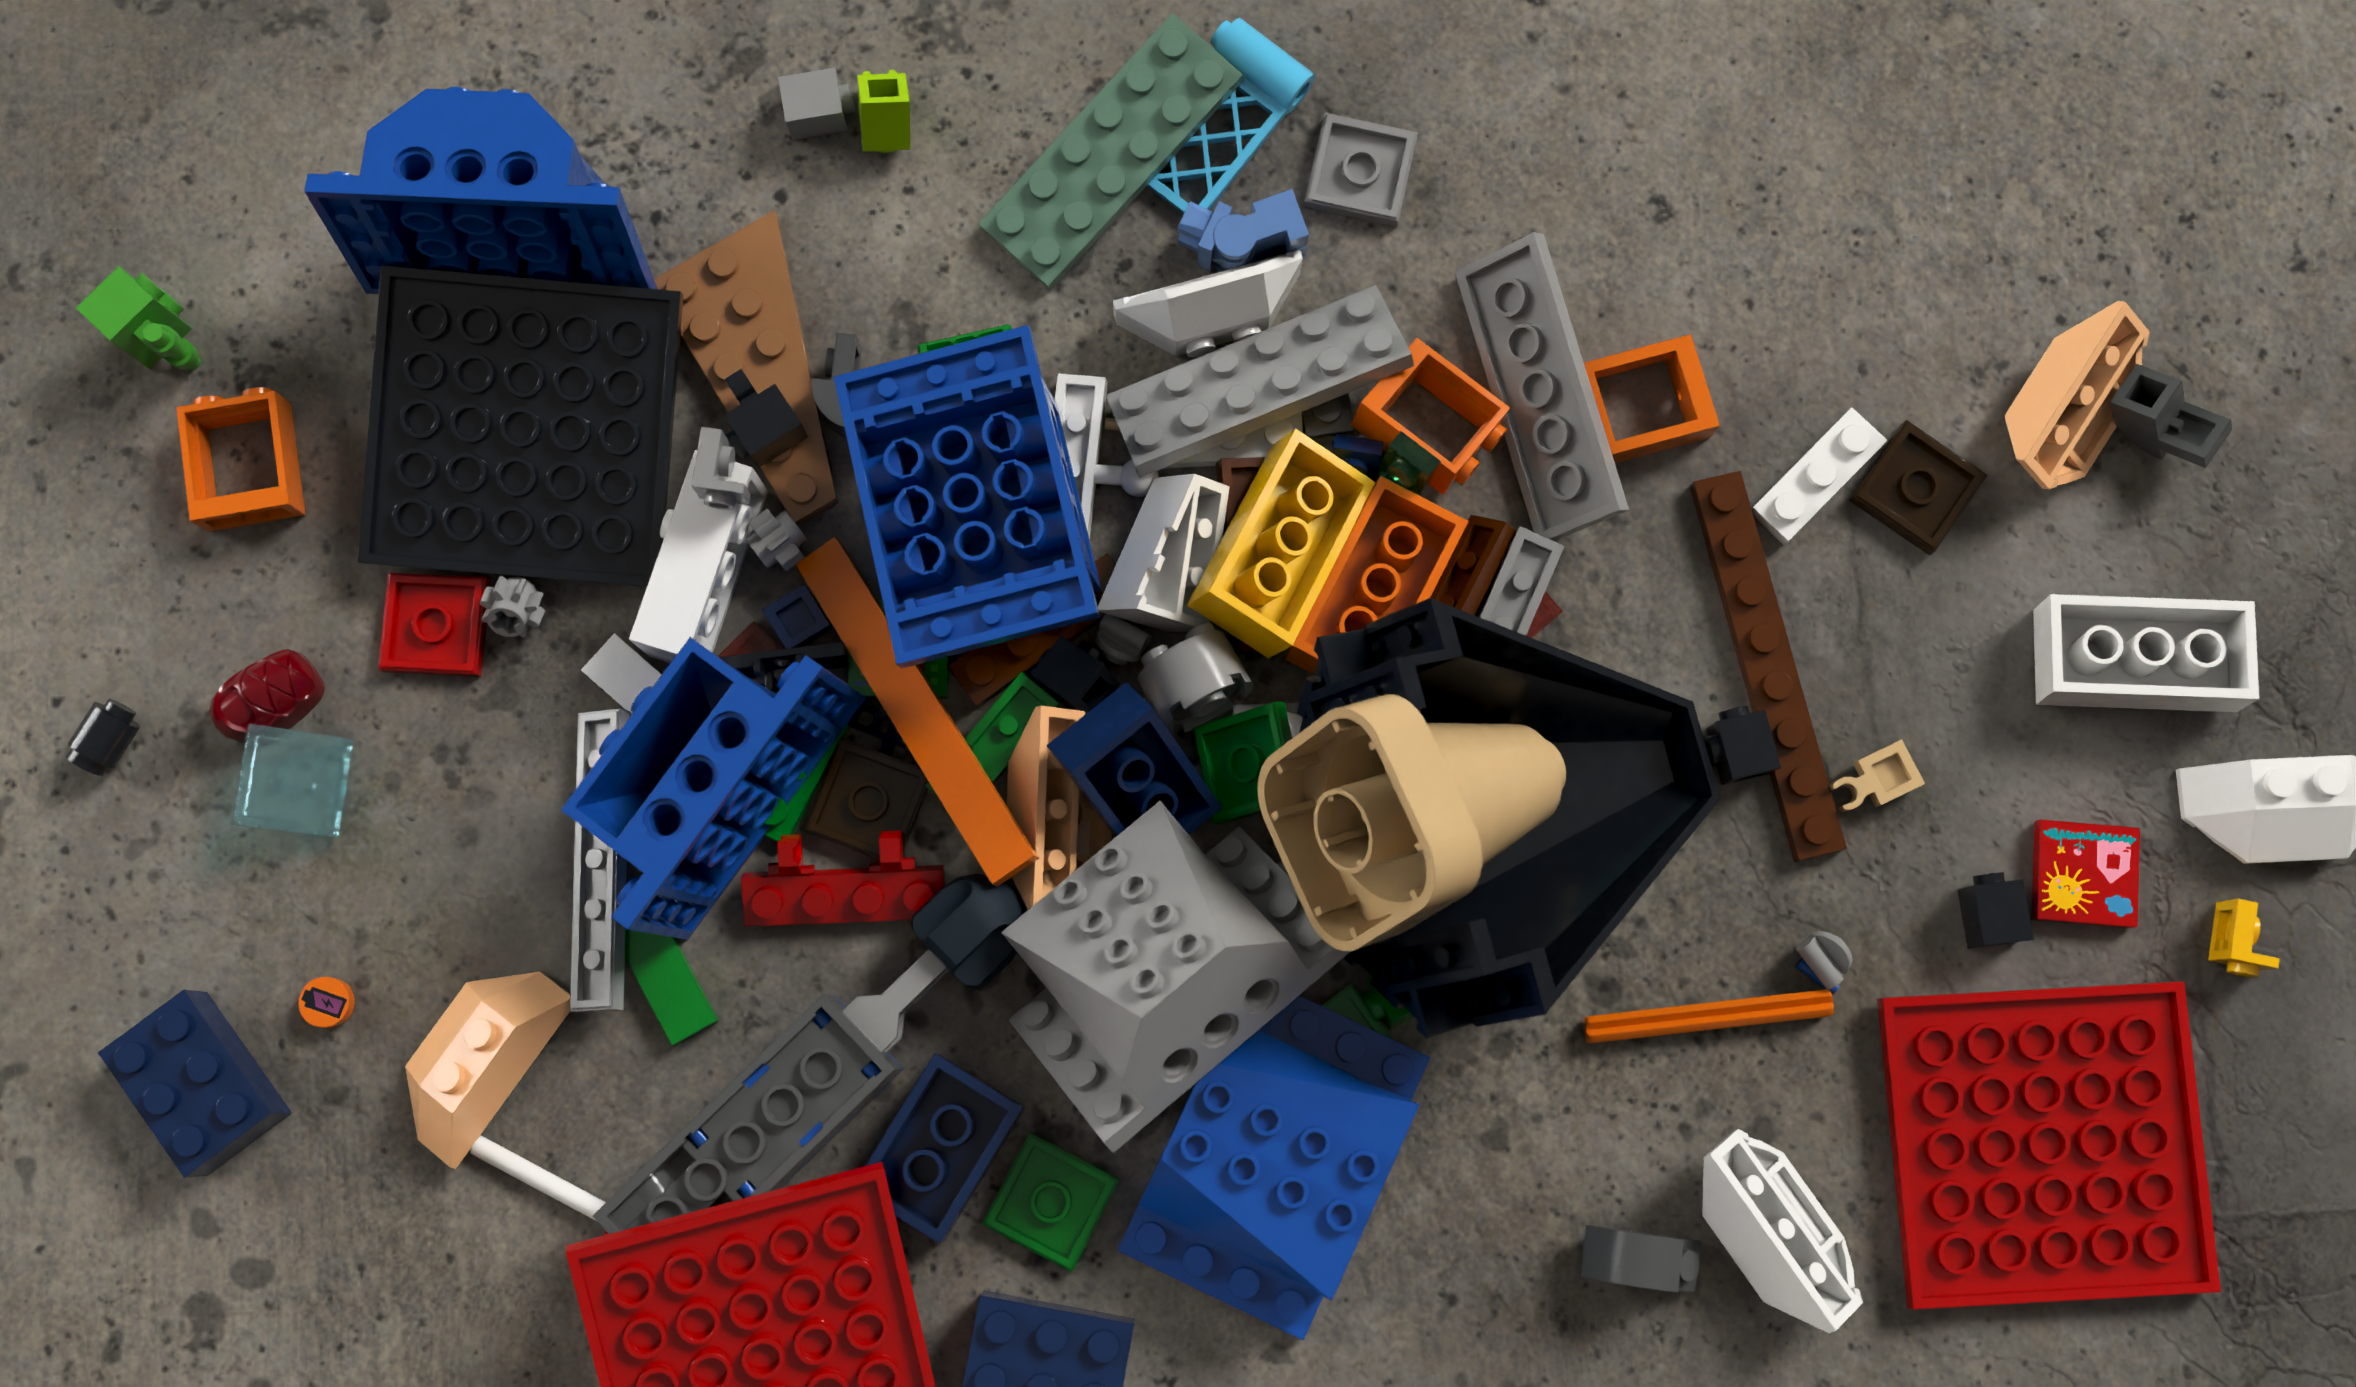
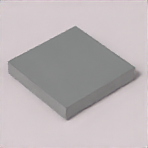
[1304,113,1418,227]

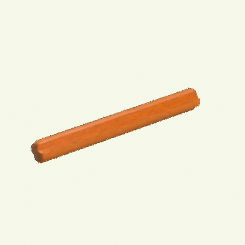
[1583,989,1834,1043]

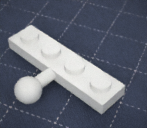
[1054,373,1159,539]

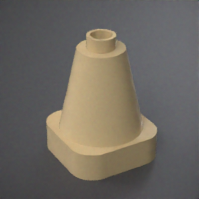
[1258,694,1566,951]

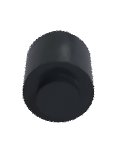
[66,699,140,776]

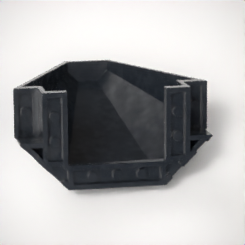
[1289,598,1721,1038]

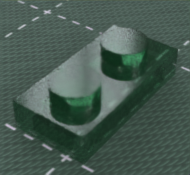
[1377,431,1441,497]

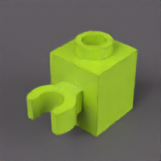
[857,70,911,153]

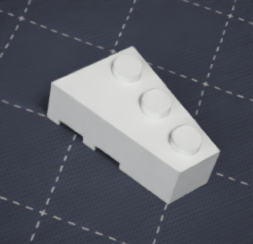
[1098,474,1230,633]

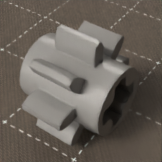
[746,509,807,571]
[479,576,545,638]

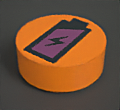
[298,977,355,1028]

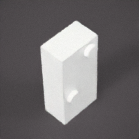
[629,450,768,663]
[2033,594,2259,712]

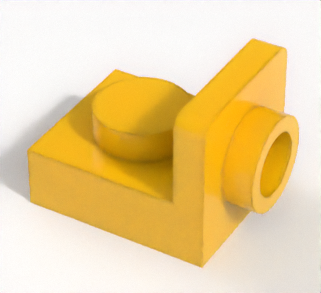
[2208,898,2280,978]

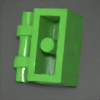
[76,266,201,371]

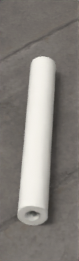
[470,1135,606,1221]

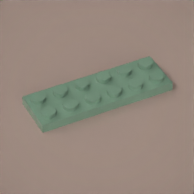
[978,13,1244,291]

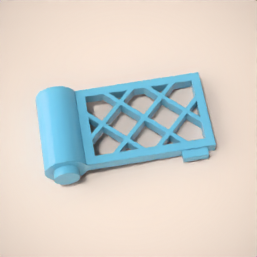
[1147,18,1316,215]

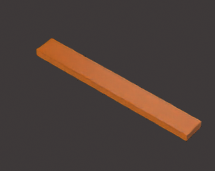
[795,537,1039,887]

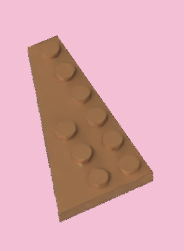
[654,210,838,526]

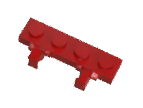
[741,830,945,927]

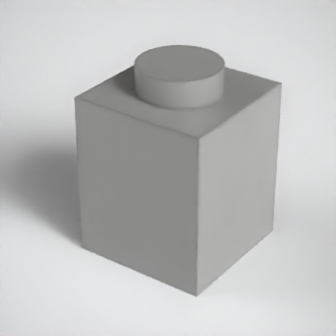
[778,68,854,140]

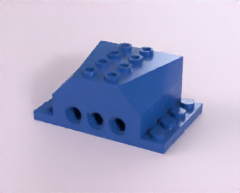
[304,87,657,294]
[834,325,1102,668]
[561,637,867,940]
[1117,995,1431,1340]

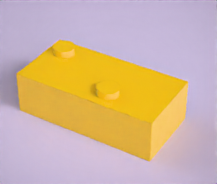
[1187,428,1376,658]

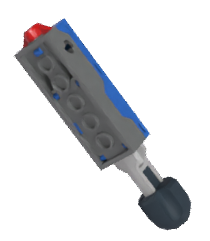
[593,874,1025,1235]

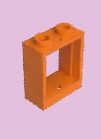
[1584,334,1720,464]
[1350,338,1510,495]
[176,387,306,532]

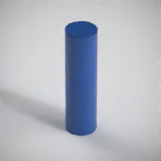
[1795,958,1840,995]

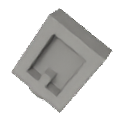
[691,427,751,510]

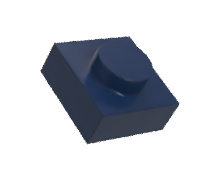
[1331,434,1384,489]
[762,584,832,649]

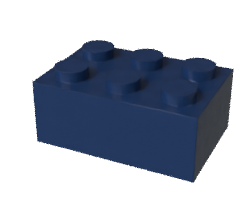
[1046,682,1222,837]
[98,990,292,1178]
[865,1053,1026,1244]
[962,1290,1135,1387]

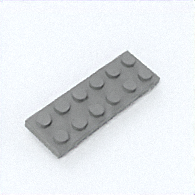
[1455,232,1629,541]
[1106,285,1414,478]

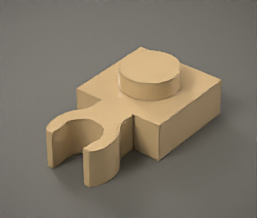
[1829,739,1925,812]

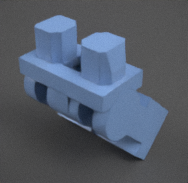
[1178,189,1309,272]

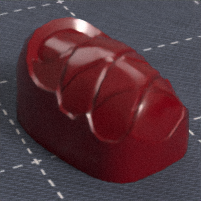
[209,649,325,745]

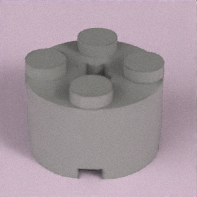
[1137,622,1254,735]

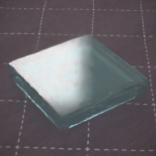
[231,724,354,838]

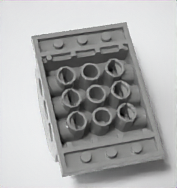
[1001,801,1351,1153]

